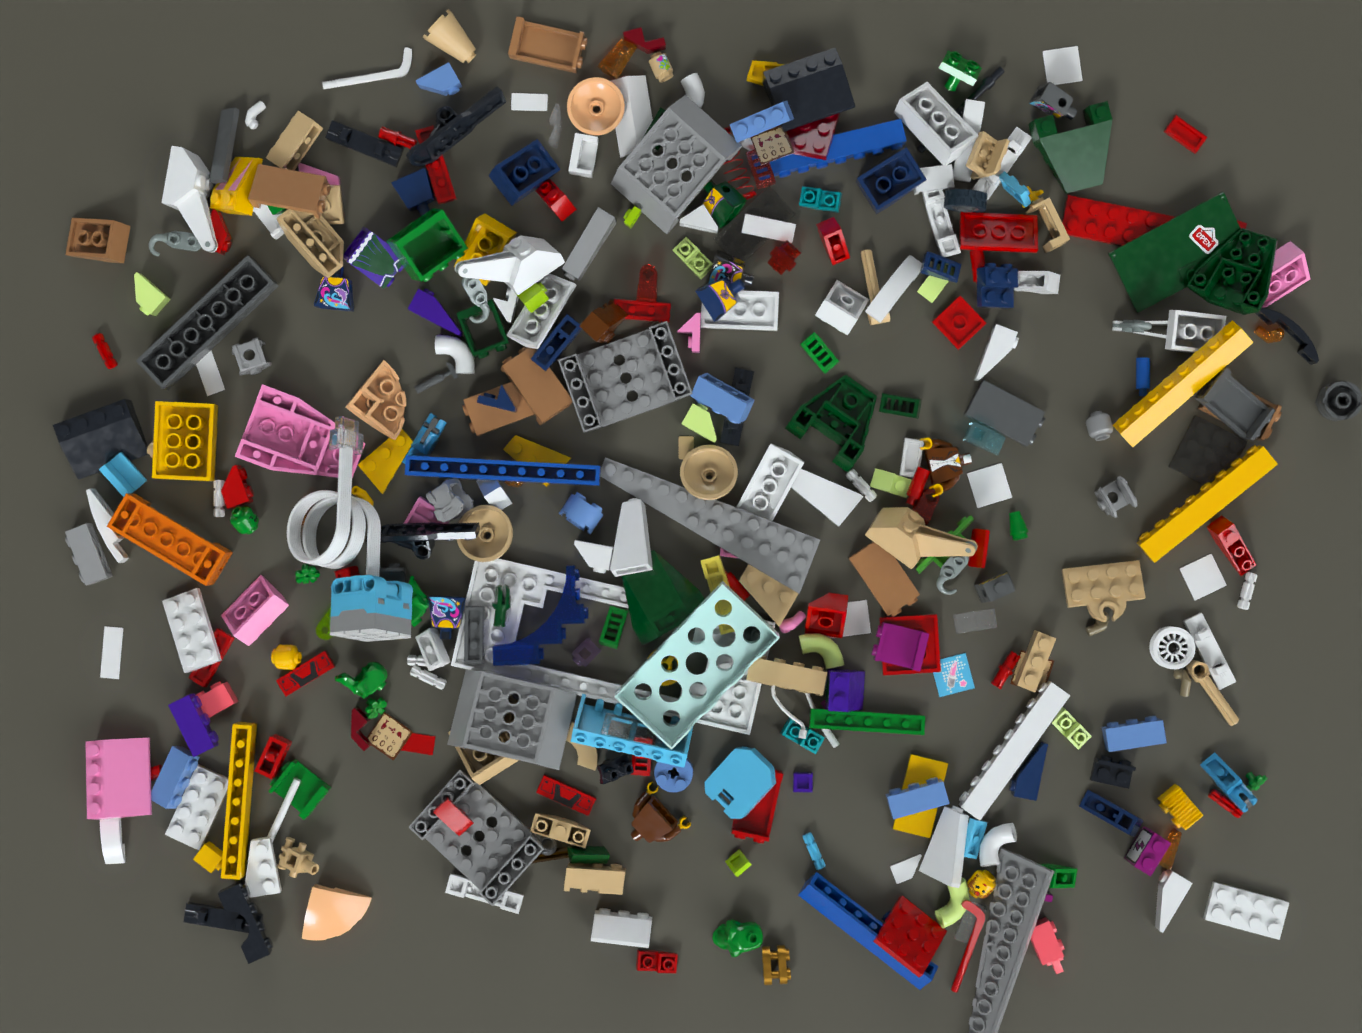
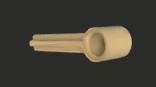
[861,249,890,325]
[1186,660,1239,726]

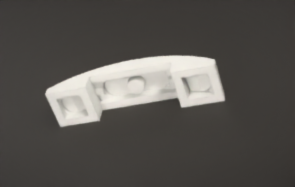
[922,189,961,258]
[865,255,922,323]
[100,818,126,864]
[445,874,524,914]

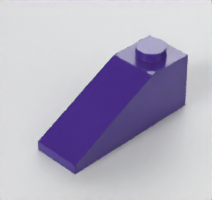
[408,288,463,337]

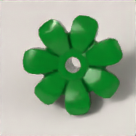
[295,564,320,584]
[365,698,387,719]
[1245,772,1268,791]

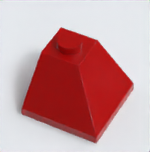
[804,593,849,638]

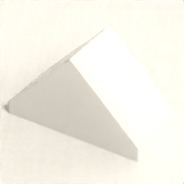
[680,204,718,234]
[476,480,512,510]

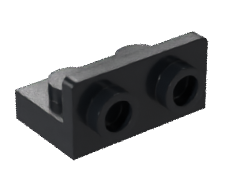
[1090,755,1136,789]

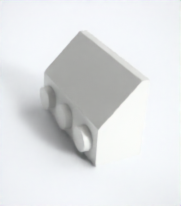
[591,908,652,948]

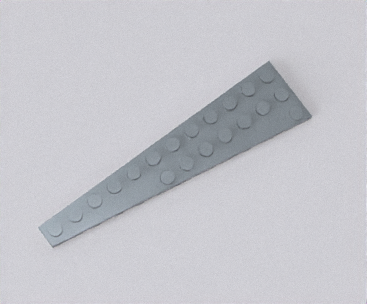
[601,457,820,594]
[969,848,1054,1033]

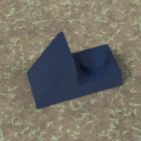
[477,385,517,413]

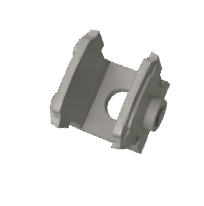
[232,337,272,375]
[1094,476,1137,518]
[426,478,473,522]

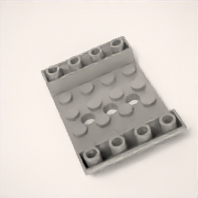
[611,95,742,235]
[558,321,693,433]
[447,670,577,770]
[409,770,545,906]

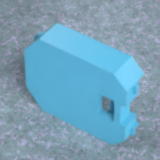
[705,746,776,819]

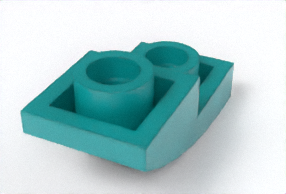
[799,186,842,213]
[780,717,825,754]

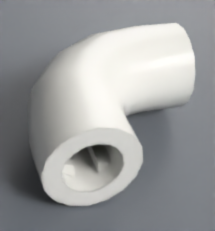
[681,73,705,108]
[435,335,475,374]
[979,823,1017,867]

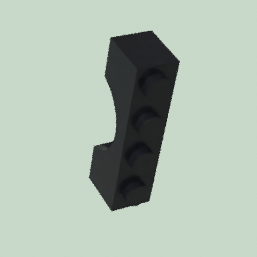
[218,881,273,964]

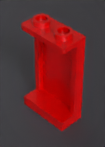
[731,770,783,843]

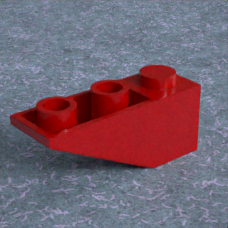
[1206,515,1256,576]

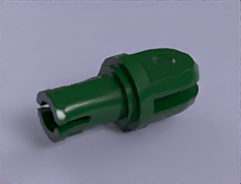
[492,585,511,627]

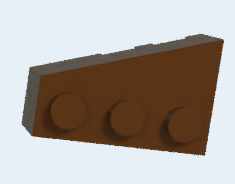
[580,300,628,343]

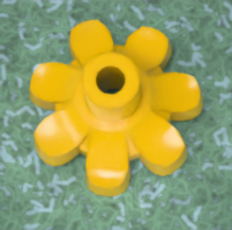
[1022,186,1044,208]

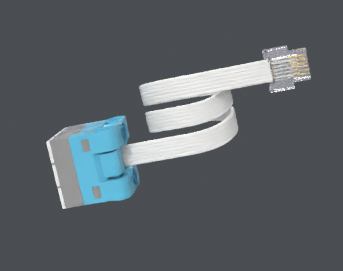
[287,416,413,642]

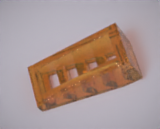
[597,38,637,79]
[1159,828,1182,871]

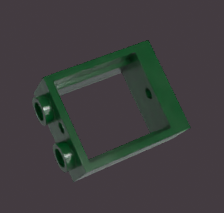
[456,299,510,359]

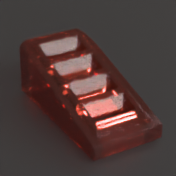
[746,150,776,190]

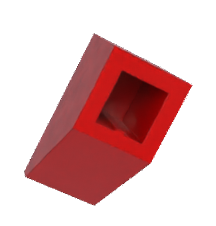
[535,179,577,222]
[221,465,254,509]

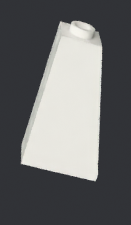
[791,469,864,526]
[610,498,653,577]
[919,805,969,888]

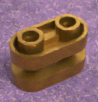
[762,945,791,985]

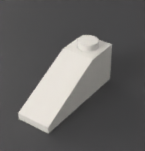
[974,324,1019,381]
[1155,868,1193,933]

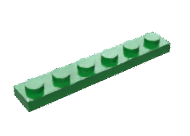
[809,709,925,735]

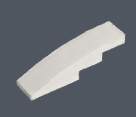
[953,99,985,182]
[86,488,130,563]

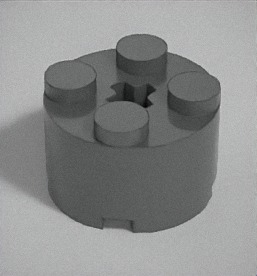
[1315,381,1362,421]

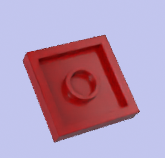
[932,296,987,350]

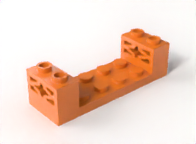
[106,493,233,586]

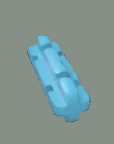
[803,832,826,870]

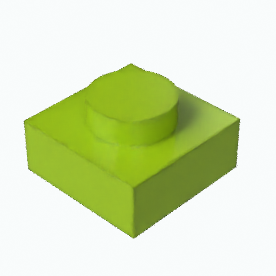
[623,206,642,229]
[725,849,752,877]

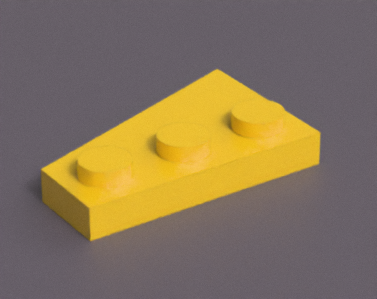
[358,428,413,494]
[503,435,572,487]

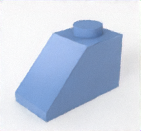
[416,62,462,96]

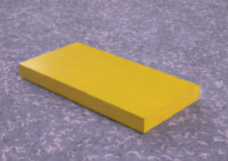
[892,754,948,838]

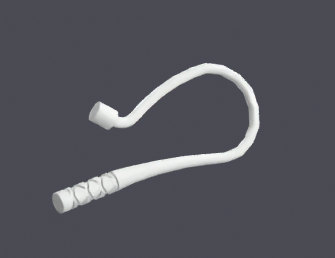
[771,685,840,748]

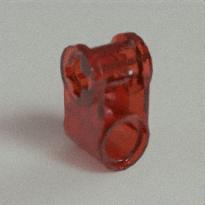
[637,264,658,302]
[912,489,940,526]

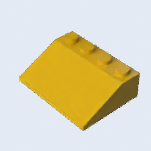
[152,401,218,481]

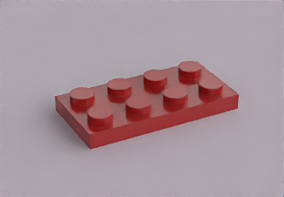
[960,212,1038,253]

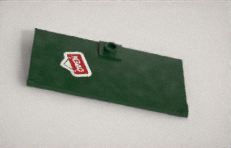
[1108,192,1241,313]

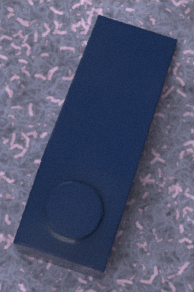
[531,314,582,371]
[1009,741,1048,801]
[1079,790,1144,837]

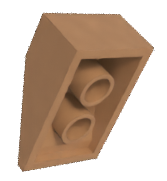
[65,218,131,263]

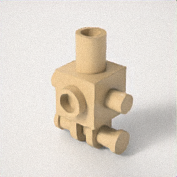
[277,837,319,878]

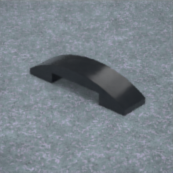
[1255,308,1319,365]

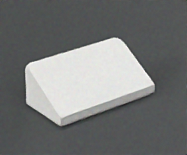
[415,628,451,671]

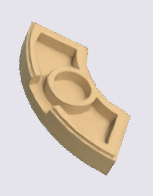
[566,721,598,771]

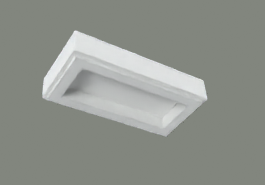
[899,438,924,478]

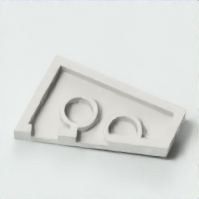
[245,836,282,898]

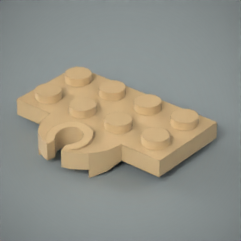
[1062,560,1146,622]

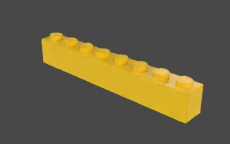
[1113,320,1253,447]
[1137,445,1278,563]
[221,722,257,880]

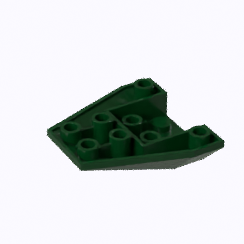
[1187,228,1278,315]
[622,550,704,645]

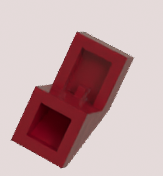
[623,27,666,54]
[351,706,372,751]

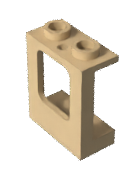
[1026,197,1070,253]

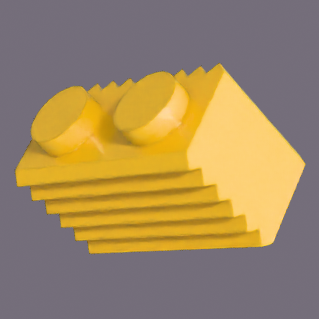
[1157,784,1204,830]

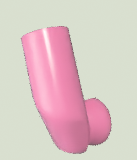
[779,611,806,633]

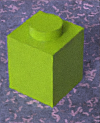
[515,282,549,313]

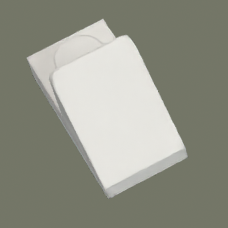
[493,287,519,324]

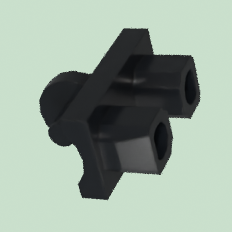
[597,754,634,785]

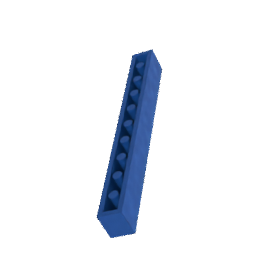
[405,455,601,486]

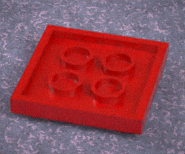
[879,614,941,676]
[873,895,947,977]

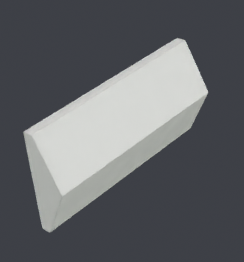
[611,75,657,158]
[507,274,577,349]
[737,444,804,521]

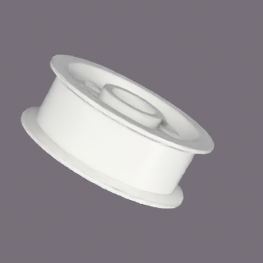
[1149,626,1195,669]

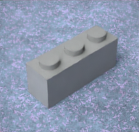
[65,523,113,585]

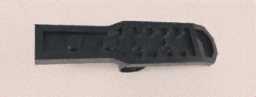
[406,86,506,166]
[365,522,480,560]

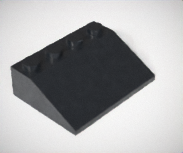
[762,48,855,132]
[53,399,149,480]

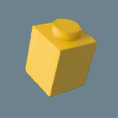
[193,841,223,873]

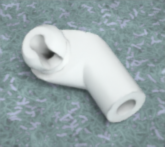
[245,101,266,129]

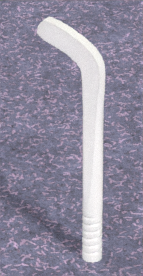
[322,47,412,89]

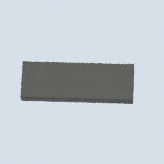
[464,606,485,664]

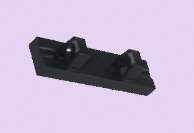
[325,120,404,168]
[720,367,754,447]
[183,902,263,933]

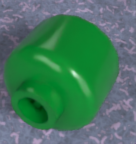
[230,506,259,534]

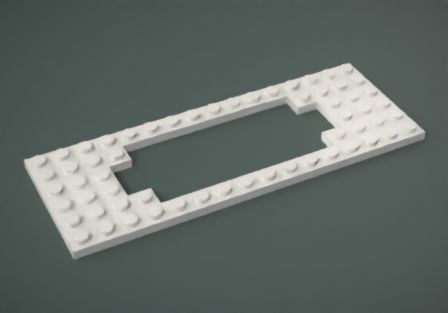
[451,558,775,735]

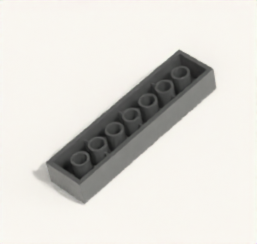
[136,255,279,390]

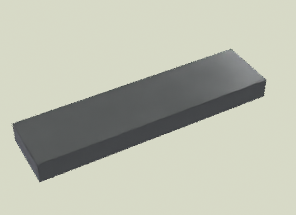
[209,107,240,184]

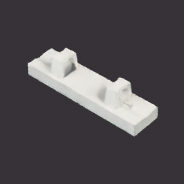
[972,127,1032,201]
[1183,613,1236,690]

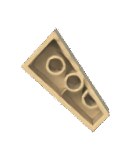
[746,656,827,697]

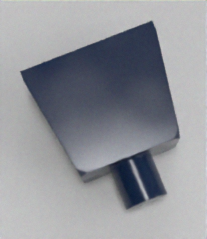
[391,168,435,216]

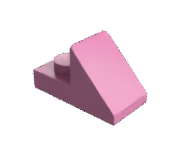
[677,313,701,353]

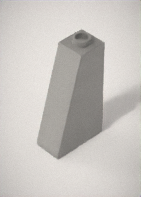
[562,207,616,281]

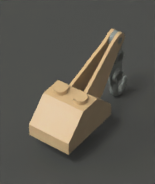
[865,507,978,595]

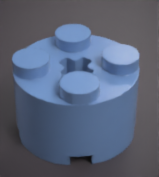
[559,492,603,535]
[654,757,693,792]

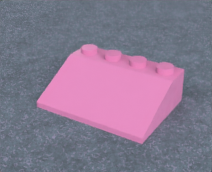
[86,738,152,820]

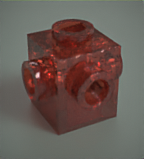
[767,240,801,275]

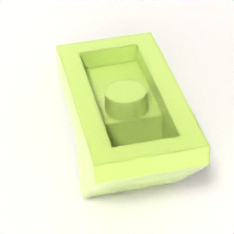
[870,468,912,498]

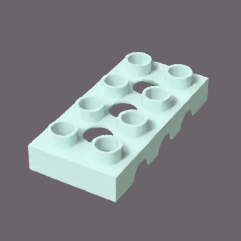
[615,581,780,750]

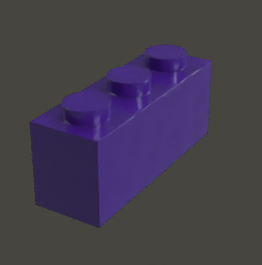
[168,693,219,757]

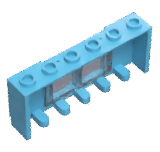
[571,694,693,768]

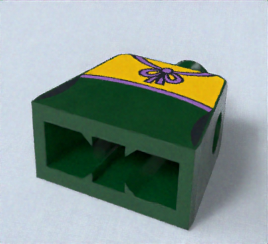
[703,179,747,229]

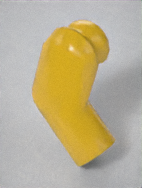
[351,486,374,506]

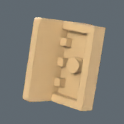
[966,131,1010,180]

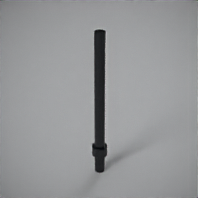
[917,67,1005,153]

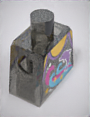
[708,250,754,286]

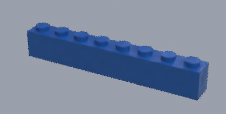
[751,119,907,182]
[798,872,938,990]

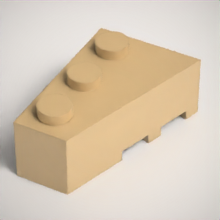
[739,564,799,627]

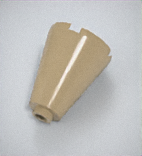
[423,9,476,63]

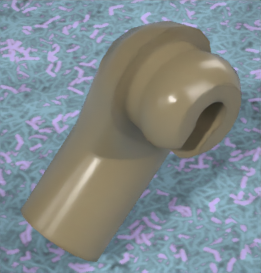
[1085,611,1109,636]
[1173,668,1191,697]

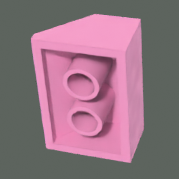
[1262,241,1310,308]
[221,575,289,646]

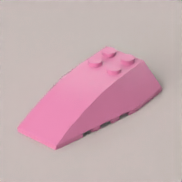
[235,384,365,478]

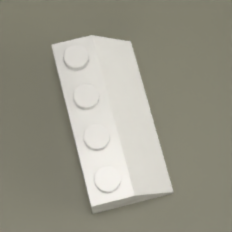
[894,82,979,167]

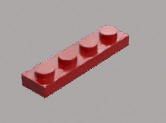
[415,125,457,205]

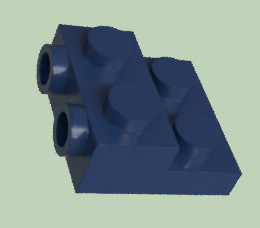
[977,263,1018,308]

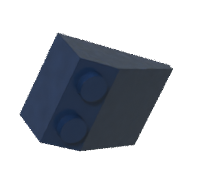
[488,139,561,206]
[856,147,927,214]

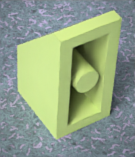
[134,272,171,316]
[681,403,717,443]

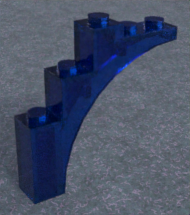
[492,565,589,666]

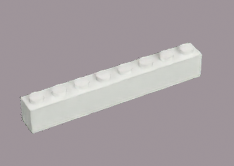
[958,681,1070,821]

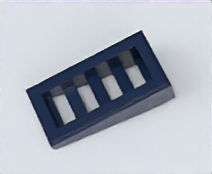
[920,251,961,283]

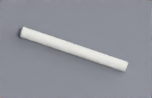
[267,778,301,843]

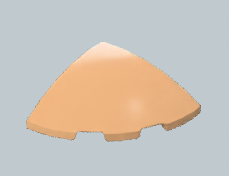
[345,360,406,440]
[302,884,372,941]

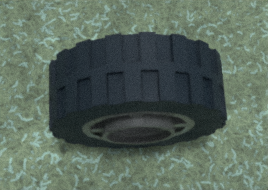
[944,189,988,213]

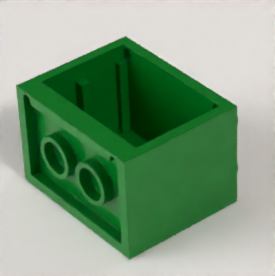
[386,208,468,282]

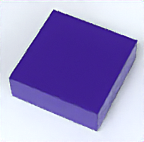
[793,772,813,792]

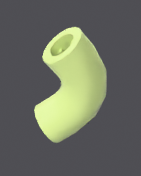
[799,633,844,669]
[935,877,970,928]

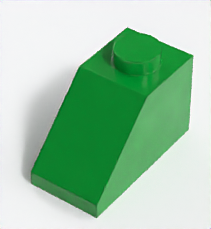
[1040,863,1077,888]

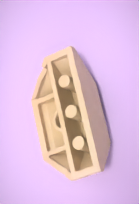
[276,209,344,278]

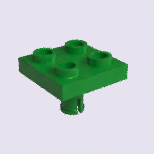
[939,50,982,91]

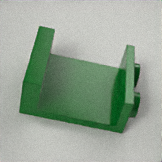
[268,759,332,820]

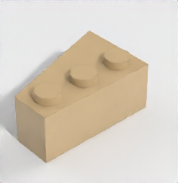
[564,861,626,895]

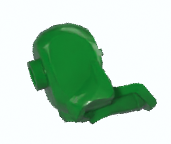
[409,576,429,627]
[335,662,388,699]
[712,919,763,957]

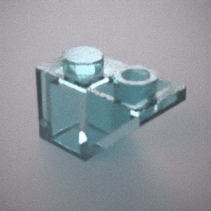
[963,422,1006,456]

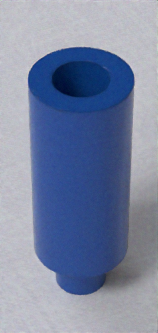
[1136,358,1150,396]

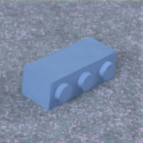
[729,101,794,143]
[690,373,755,424]
[1102,716,1167,752]
[151,746,200,809]
[885,777,949,819]

